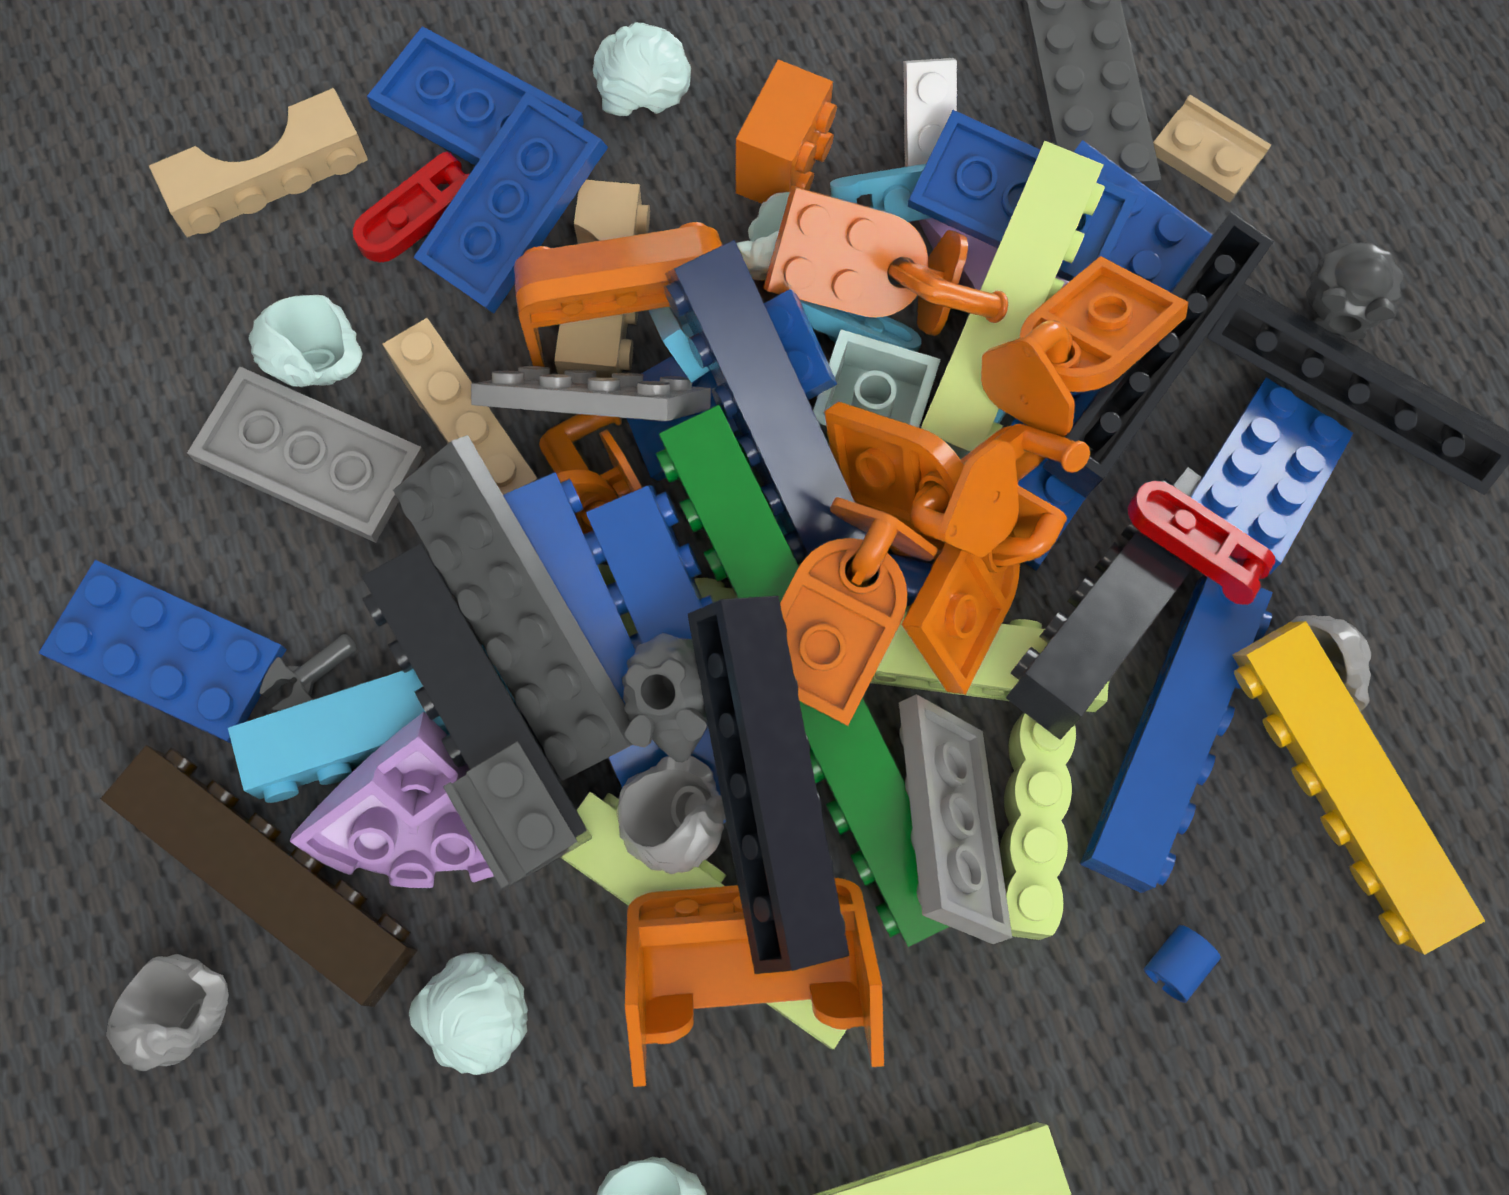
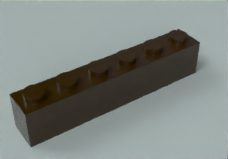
[100,745,418,1007]

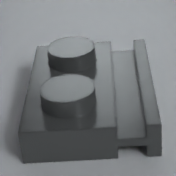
[443,741,580,891]

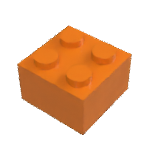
[736,59,837,204]

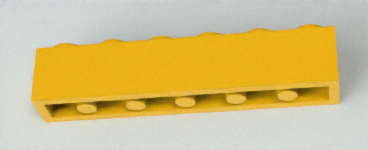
[1232,621,1485,955]

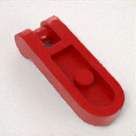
[353,151,470,263]
[1128,481,1276,605]

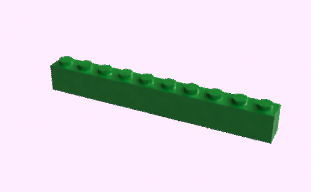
[655,405,950,947]

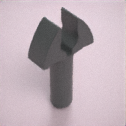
[260,634,357,712]

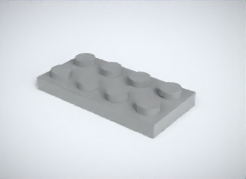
[471,366,711,421]
[187,367,425,543]
[899,694,1012,944]

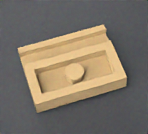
[1153,95,1271,203]

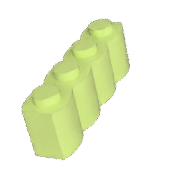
[1000,713,1076,940]

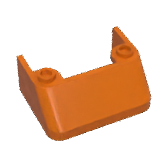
[514,222,722,367]
[625,878,884,1087]

